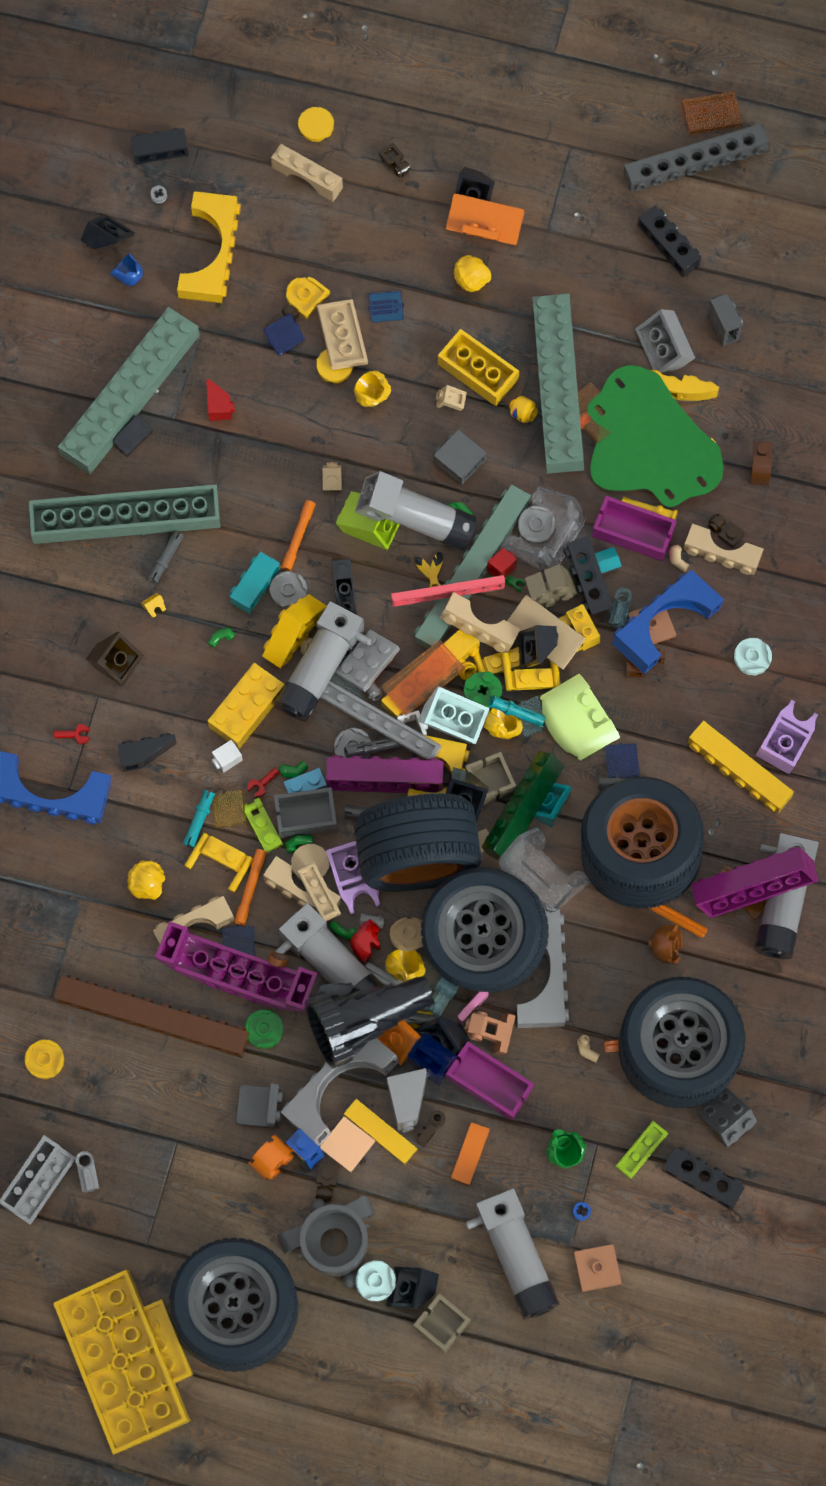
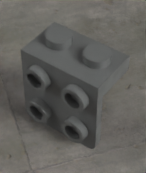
[236,1083,283,1128]
[698,1089,757,1147]

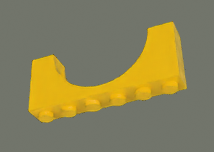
[177,191,241,303]

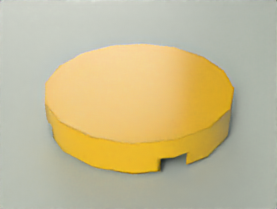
[298,107,334,142]
[317,349,353,384]
[24,1039,64,1079]

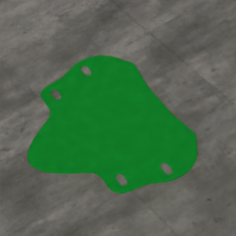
[587,365,723,507]

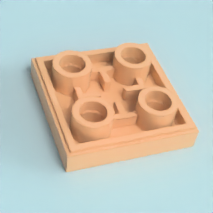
[320,1117,375,1173]

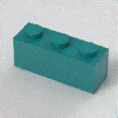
[229,552,280,614]

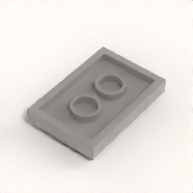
[335,630,400,692]

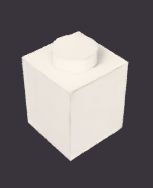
[212,740,243,773]

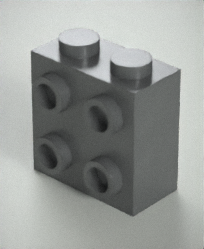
[707,294,744,347]
[433,430,486,485]

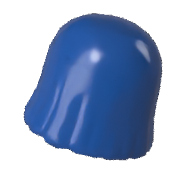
[110,253,143,286]

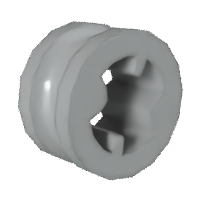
[150,186,167,204]

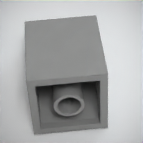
[387,1068,427,1133]

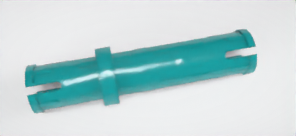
[489,695,545,727]
[183,790,215,848]

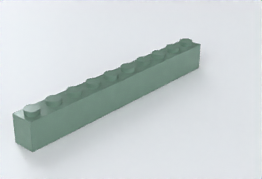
[414,484,531,653]

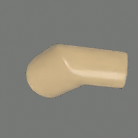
[577,1035,600,1063]

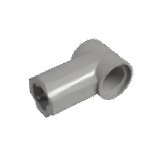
[76,1151,100,1193]

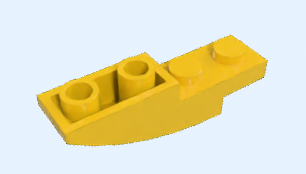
[650,370,719,401]

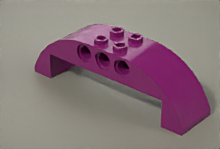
[155,921,318,1012]

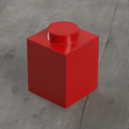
[487,548,517,578]

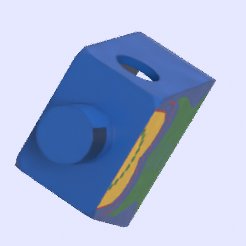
[285,1128,324,1170]

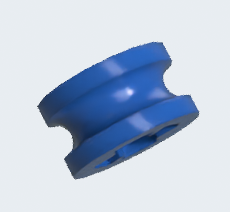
[572,1202,591,1221]

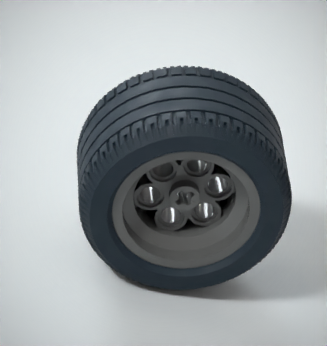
[421,867,549,993]
[618,976,746,1108]
[169,1238,298,1372]

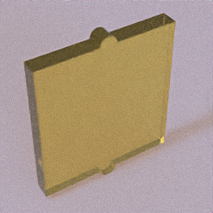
[213,789,246,829]

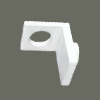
[397,710,428,736]

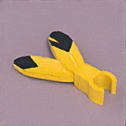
[415,552,443,587]

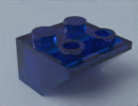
[407,1033,457,1085]

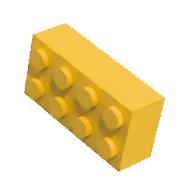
[438,329,519,406]
[208,663,285,749]

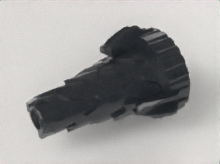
[305,976,435,1069]

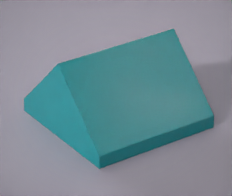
[534,783,572,828]

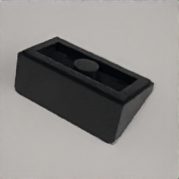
[112,415,152,456]

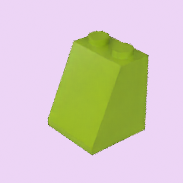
[336,491,400,550]

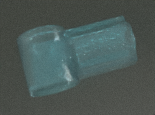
[608,588,632,628]
[425,977,459,1016]

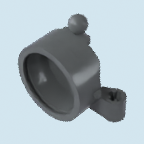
[277,1195,375,1288]

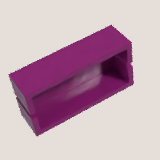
[592,496,677,562]
[446,1041,534,1121]

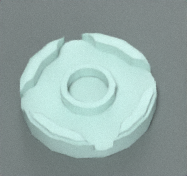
[734,638,772,675]
[355,1260,396,1301]

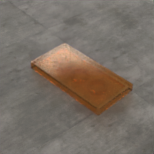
[381,640,465,716]

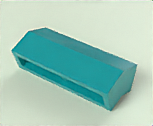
[570,547,622,582]

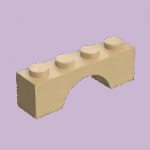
[271,144,343,202]
[684,524,763,575]
[439,592,520,653]
[263,856,342,921]
[153,896,234,945]

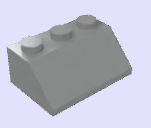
[635,309,695,374]

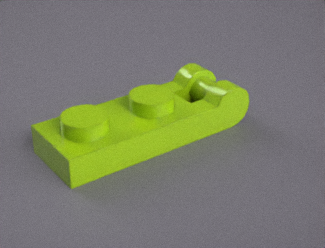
[241,797,283,853]

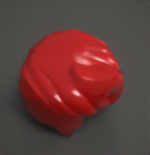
[350,919,381,962]

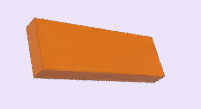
[451,1122,490,1186]

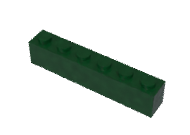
[481,751,565,862]

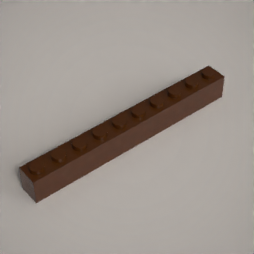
[54,975,250,1058]

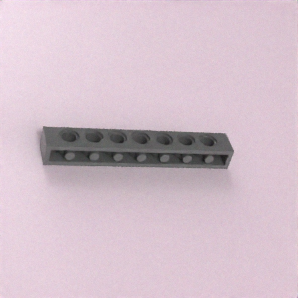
[624,124,768,192]

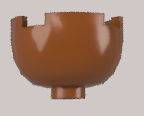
[649,924,683,964]

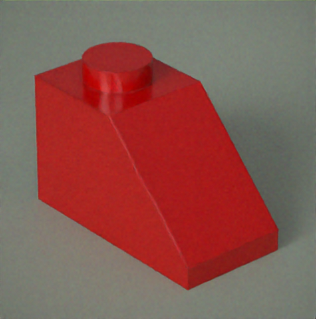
[206,379,235,421]

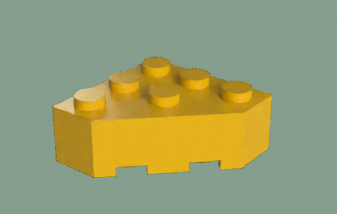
[262,594,327,669]

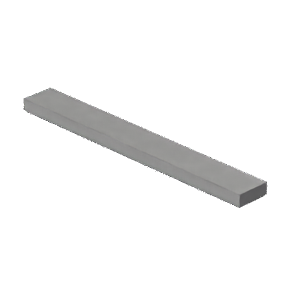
[320,681,442,761]

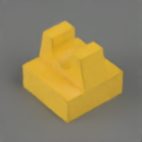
[141,593,166,617]

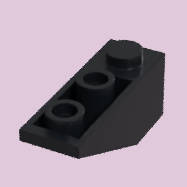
[331,557,357,615]
[118,733,177,772]

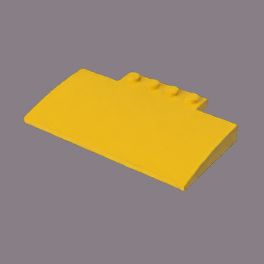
[53,1270,194,1455]

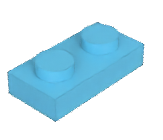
[284,768,327,793]

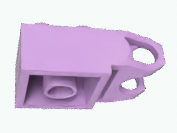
[756,699,818,774]
[326,841,381,915]

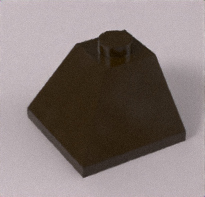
[86,632,143,685]

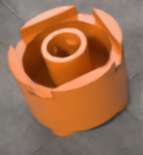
[248,1134,294,1180]

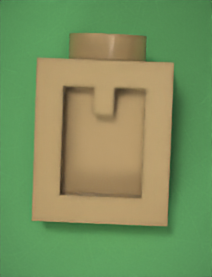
[436,385,467,411]

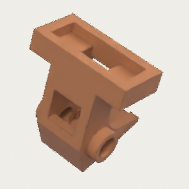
[464,1011,515,1055]

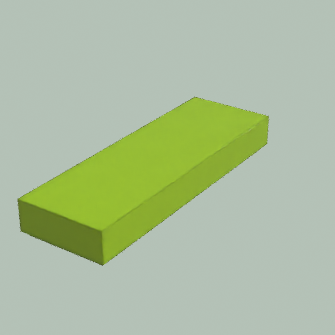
[615,1121,668,1180]

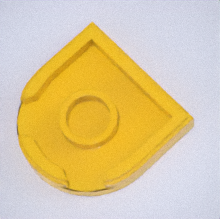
[286,277,330,319]

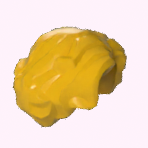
[454,255,491,292]
[353,371,391,407]
[483,708,523,739]
[127,860,165,900]
[385,949,426,981]

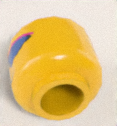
[509,396,538,423]

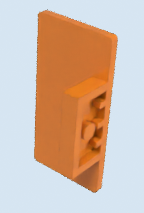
[446,194,525,245]

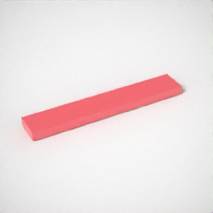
[391,575,505,607]

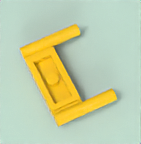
[473,647,520,676]
[502,652,561,691]
[184,833,253,893]

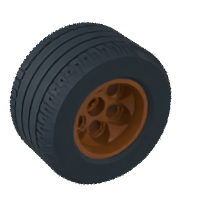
[581,776,704,909]
[354,793,482,892]

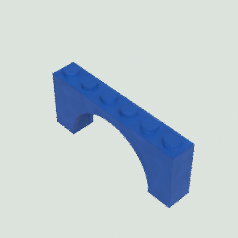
[612,570,724,674]
[0,751,112,825]

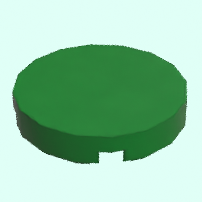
[244,1009,284,1049]

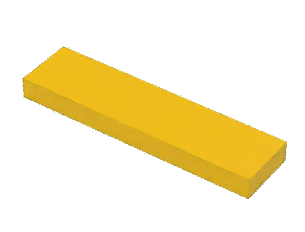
[344,1099,418,1165]

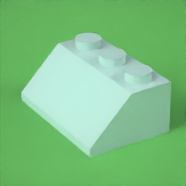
[418,687,490,744]

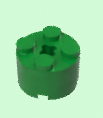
[464,672,502,710]

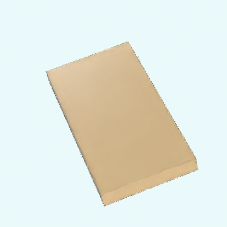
[317,299,368,370]
[507,595,586,670]

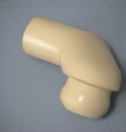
[669,545,689,572]

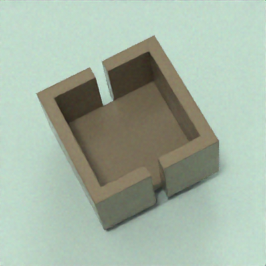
[525,564,578,607]
[465,752,516,805]
[413,1293,471,1354]

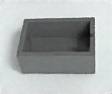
[274,787,337,838]

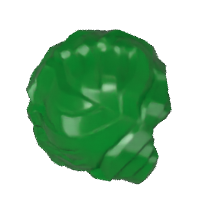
[546,1129,586,1169]

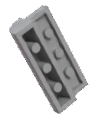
[0,1135,76,1225]

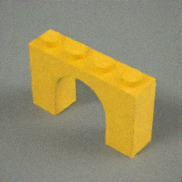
[407,735,470,796]

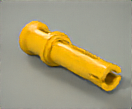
[622,497,678,520]

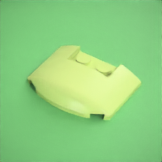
[540,674,620,761]

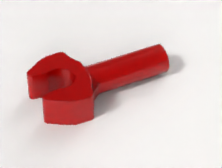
[54,724,90,745]
[247,767,279,799]

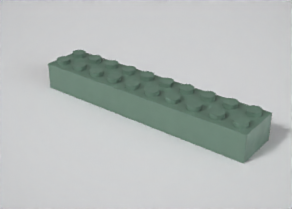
[533,294,584,474]
[58,307,200,475]
[29,485,221,544]

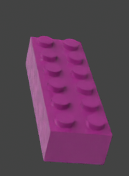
[326,755,443,793]
[691,847,818,918]

